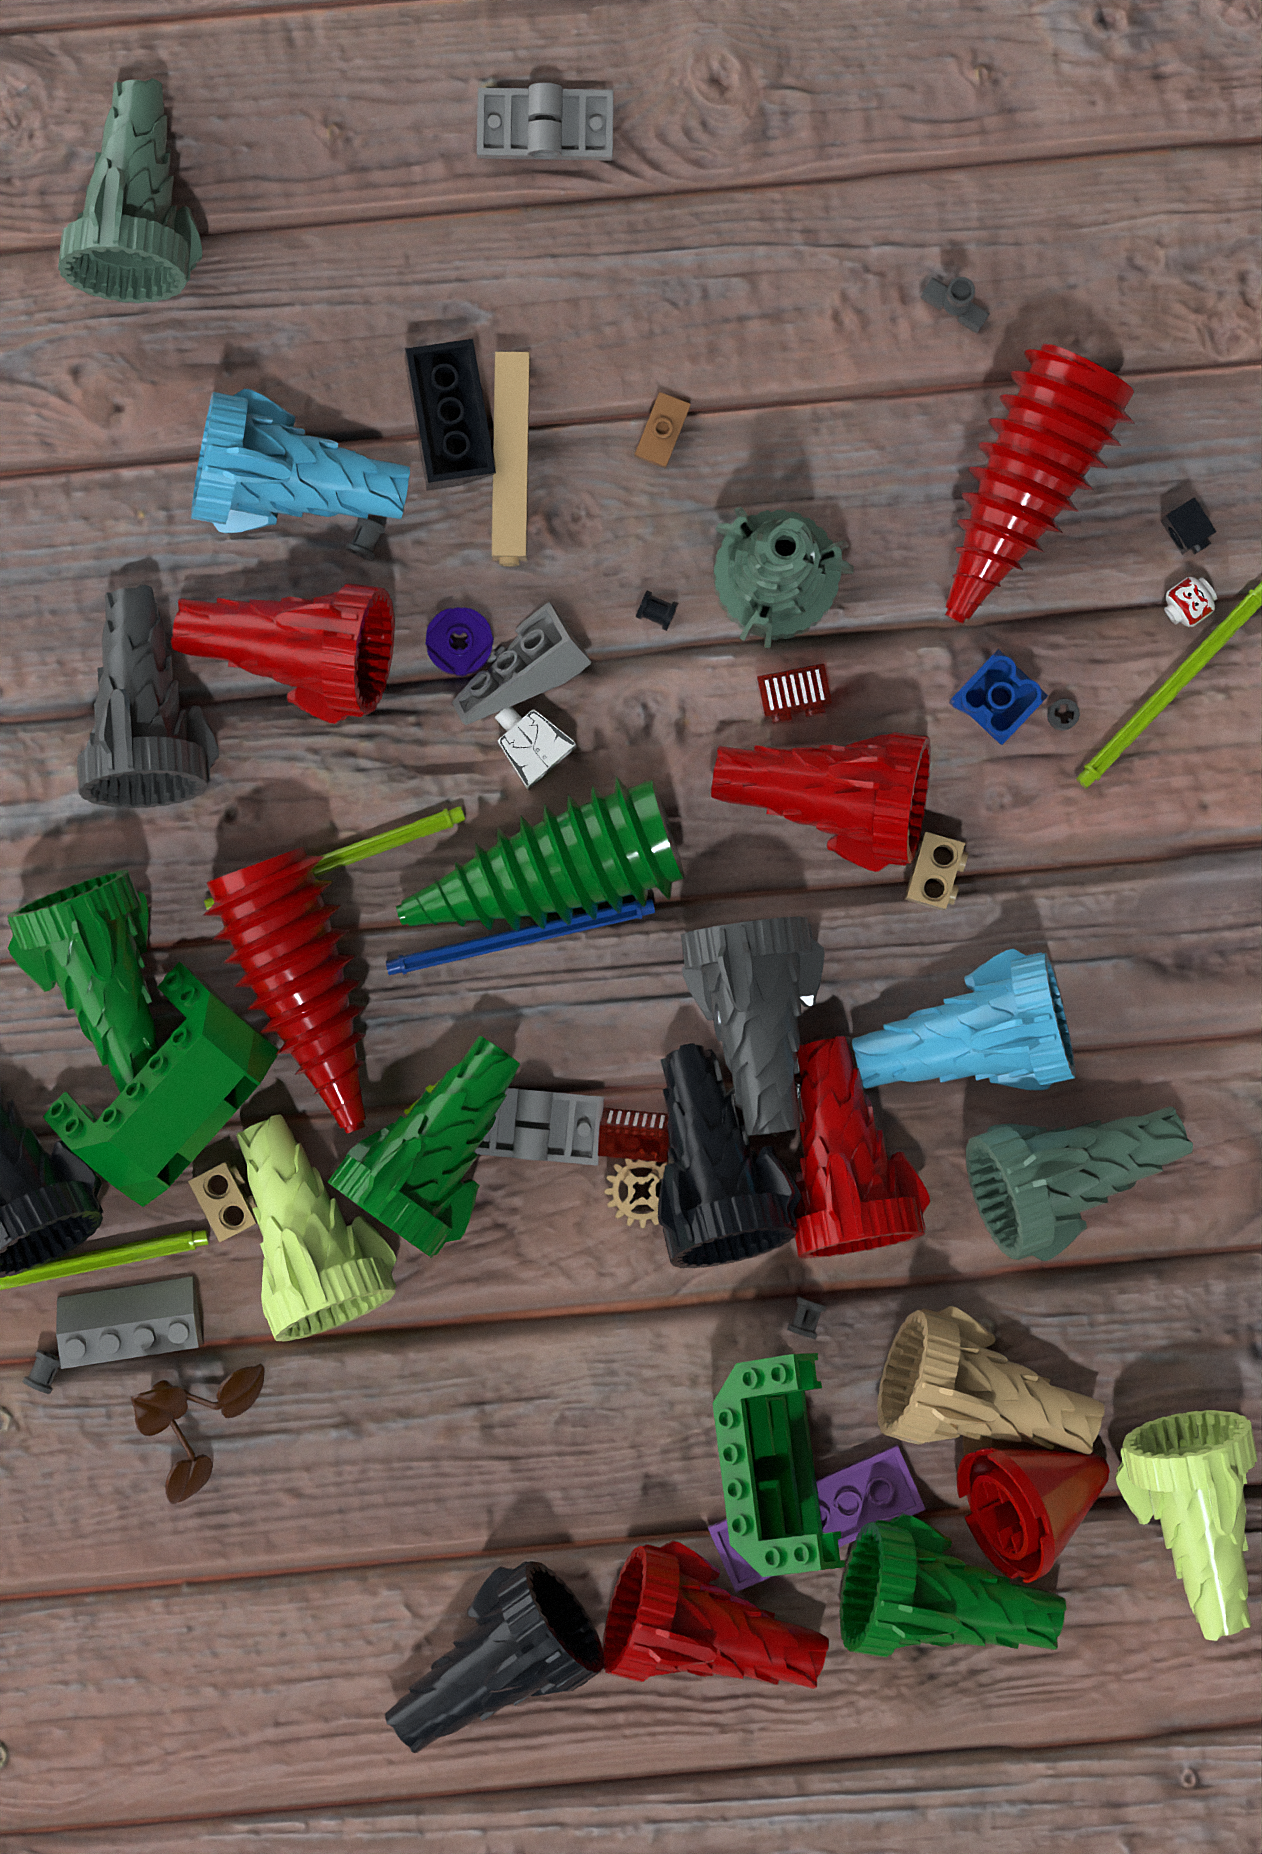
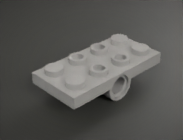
[477,83,614,161]
[475,1088,604,1166]

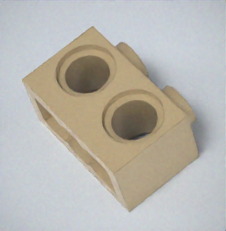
[904,832,968,911]
[188,1161,257,1243]

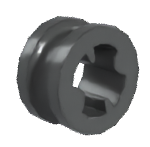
[1047,698,1080,731]

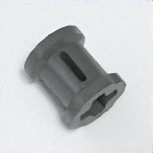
[345,517,386,561]
[787,1297,827,1339]
[22,1350,61,1394]

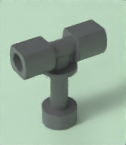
[920,277,990,334]

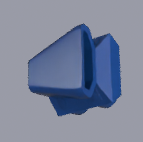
[949,649,1048,745]

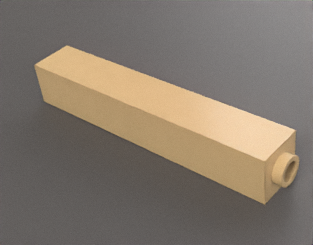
[492,352,530,567]

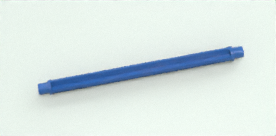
[386,898,655,976]

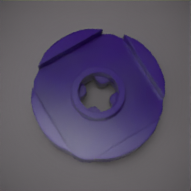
[425,607,494,677]

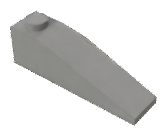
[452,602,592,725]

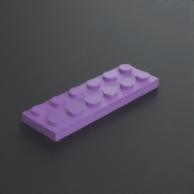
[708,1444,926,1592]

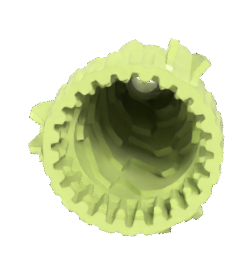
[236,1115,397,1342]
[1115,1410,1258,1641]

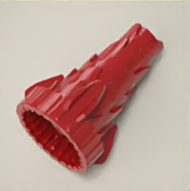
[171,583,395,724]
[711,732,931,872]
[794,1036,930,1259]
[602,1540,829,1689]

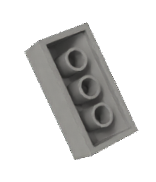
[56,1276,204,1369]

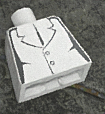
[495,706,577,790]

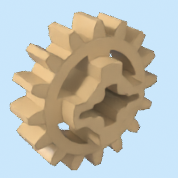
[605,1153,668,1228]

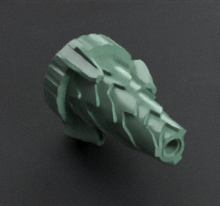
[58,78,202,303]
[713,506,854,648]
[966,1106,1193,1261]

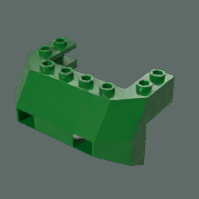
[43,961,279,1207]
[713,1353,845,1577]

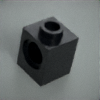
[1161,497,1217,555]

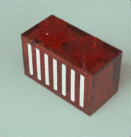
[756,663,832,724]
[598,1108,670,1162]

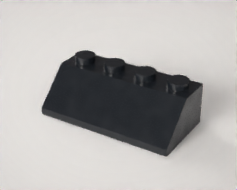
[404,339,496,491]

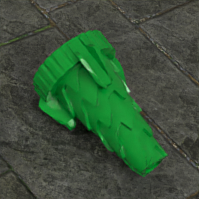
[7,870,160,1093]
[328,1035,520,1258]
[839,1514,1067,1658]

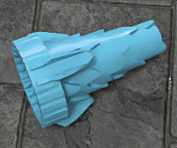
[191,388,410,533]
[852,948,1076,1090]

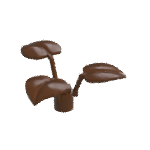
[131,1363,264,1504]

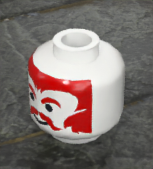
[1164,577,1217,627]

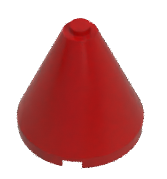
[957,1447,1110,1583]

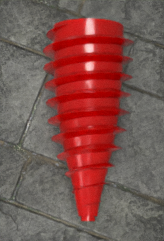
[945,343,1135,624]
[203,846,366,1134]

